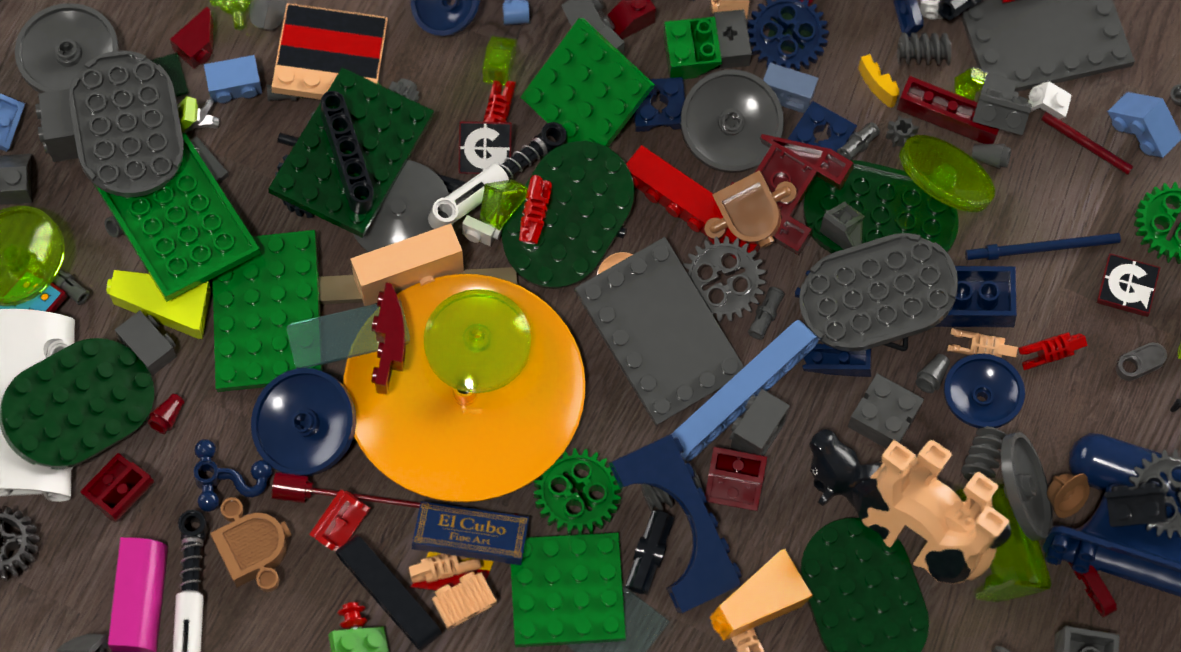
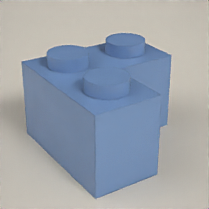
[1107,92,1181,158]

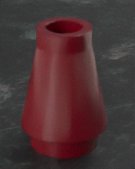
[148,393,185,434]

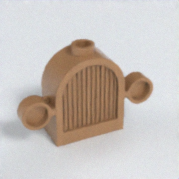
[705,170,797,248]
[210,497,292,592]

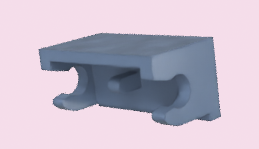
[763,63,818,113]

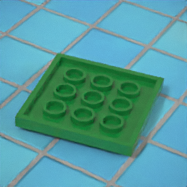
[521,18,655,147]
[511,533,626,648]

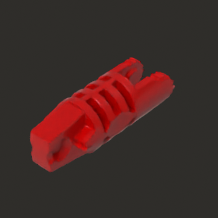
[483,80,516,122]
[519,175,552,244]
[1018,332,1087,370]

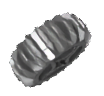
[0,507,39,581]

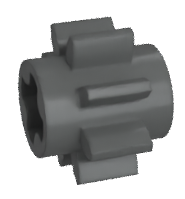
[388,78,420,102]
[886,116,919,149]

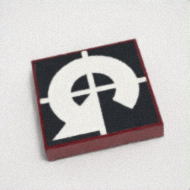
[459,121,512,174]
[1096,253,1160,317]

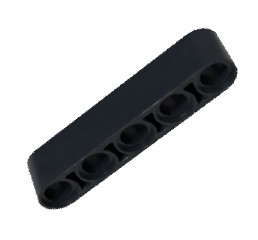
[320,91,374,214]
[335,534,443,651]

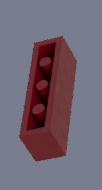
[897,76,1000,144]

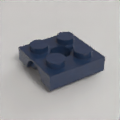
[634,77,685,132]
[788,101,857,152]

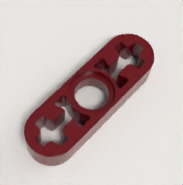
[1068,562,1117,617]

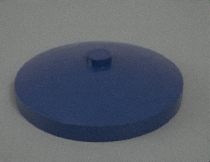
[251,368,356,476]

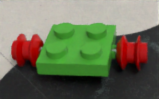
[328,602,388,652]

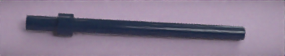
[965,233,1121,261]

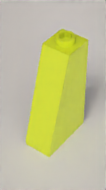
[106,270,211,339]

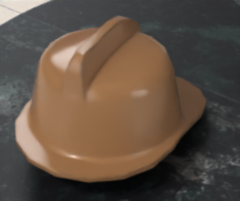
[1047,473,1090,518]

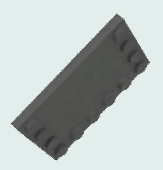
[960,0,1135,92]
[574,237,744,426]

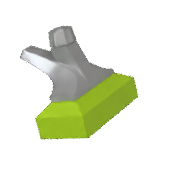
[177,96,219,134]

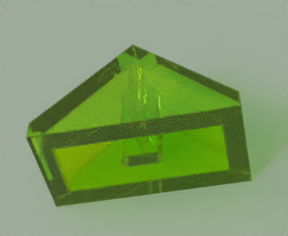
[480,179,528,230]

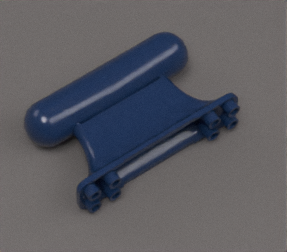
[1043,433,1181,597]

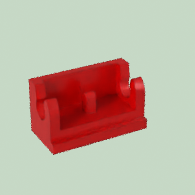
[309,489,371,551]

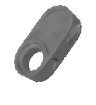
[1116,342,1167,381]

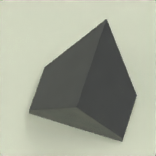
[820,202,865,249]

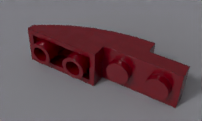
[372,283,406,395]

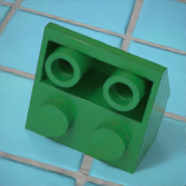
[663,17,722,79]

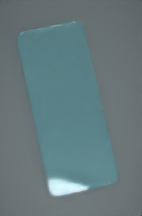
[287,299,410,369]

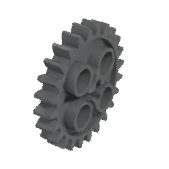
[683,236,767,322]
[1128,449,1181,539]

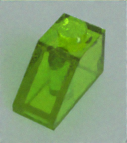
[483,36,517,86]

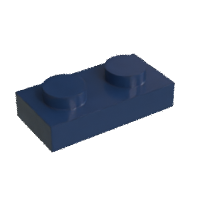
[893,0,924,38]

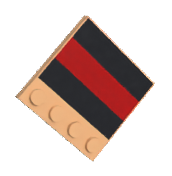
[272,3,387,100]

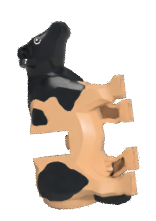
[809,429,1012,584]

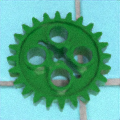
[1134,182,1181,264]
[533,448,622,535]

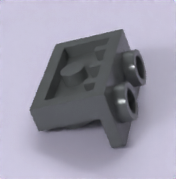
[972,88,1032,135]

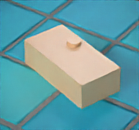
[351,224,464,307]

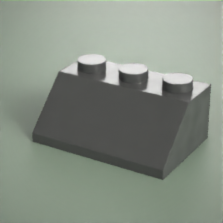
[0,154,32,205]

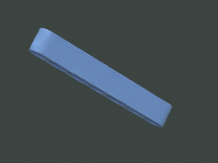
[672,320,819,461]

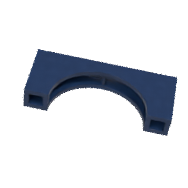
[608,434,742,613]

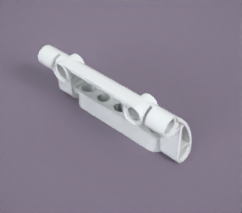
[0,309,75,502]

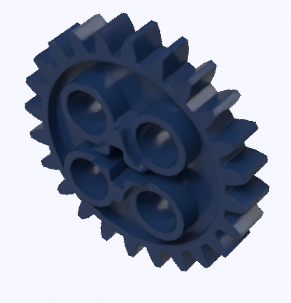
[747,0,829,72]

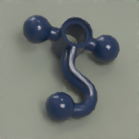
[194,439,272,512]

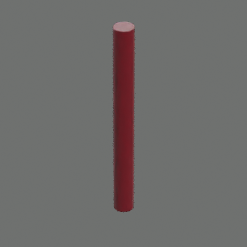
[1041,112,1134,175]

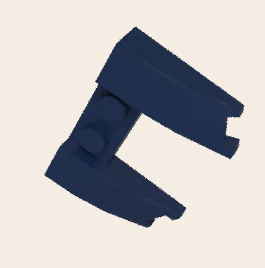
[795,271,872,377]

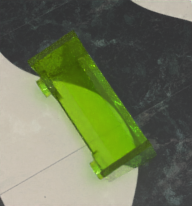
[955,482,1051,602]

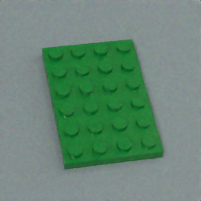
[94,133,261,302]
[212,230,323,392]

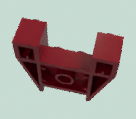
[730,134,854,256]

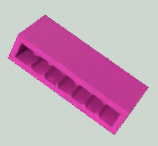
[108,537,168,652]

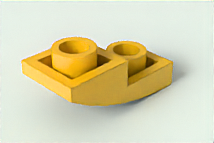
[858,54,899,108]

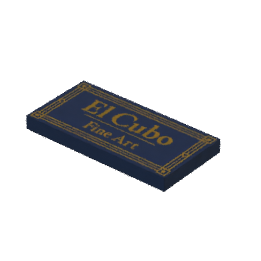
[412,501,529,565]

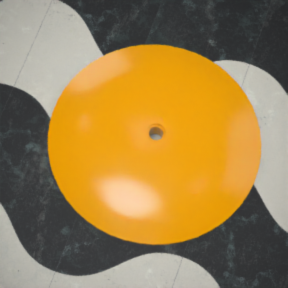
[343,274,585,502]

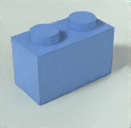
[204,55,262,103]

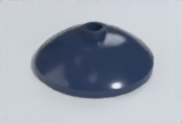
[410,0,480,36]
[944,354,1025,428]

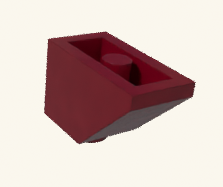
[608,0,656,40]
[170,7,214,69]

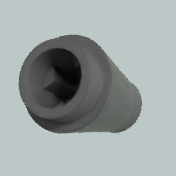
[972,144,1011,169]
[916,354,950,393]

